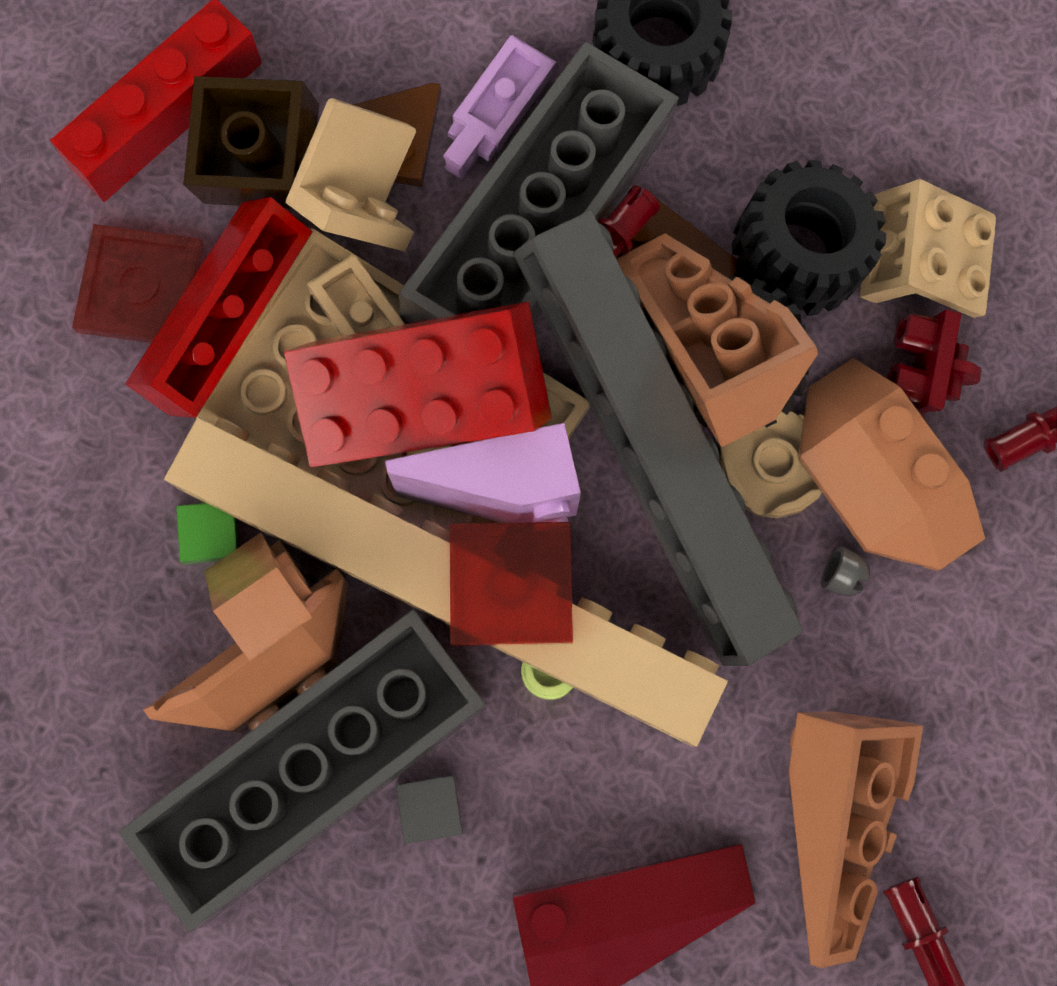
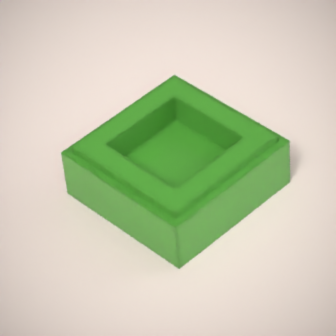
[176,503,240,565]

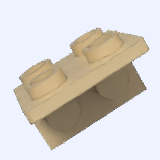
[285,98,416,252]
[860,179,996,318]

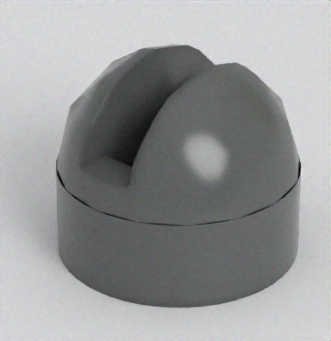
[821,546,870,597]

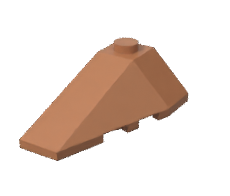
[616,233,818,448]

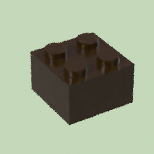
[183,76,319,208]

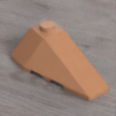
[789,711,923,968]

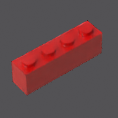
[50,0,262,202]
[125,197,313,418]

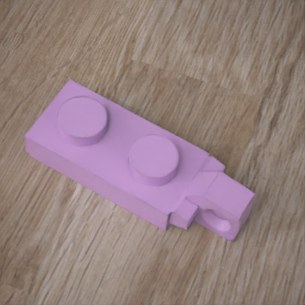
[443,35,557,180]

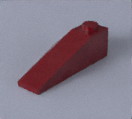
[512,844,756,986]

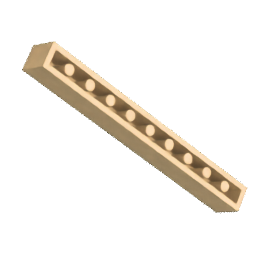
[164,417,728,747]

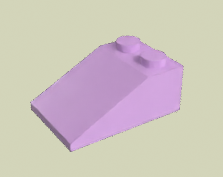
[385,423,581,532]

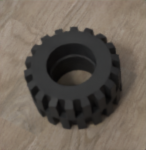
[592,0,732,106]
[731,160,887,316]

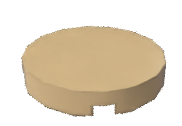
[719,411,822,519]

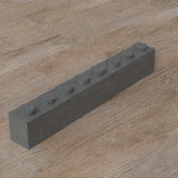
[513,210,804,666]

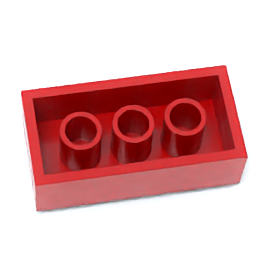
[284,301,552,468]

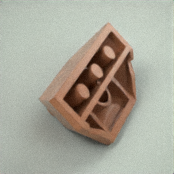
[798,358,985,571]
[143,568,349,733]

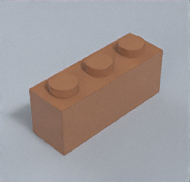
[204,532,312,661]

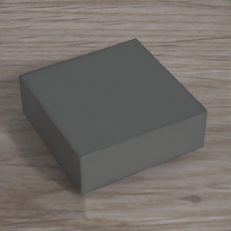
[396,775,463,844]

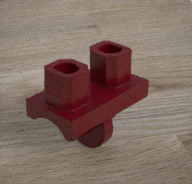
[886,309,982,419]

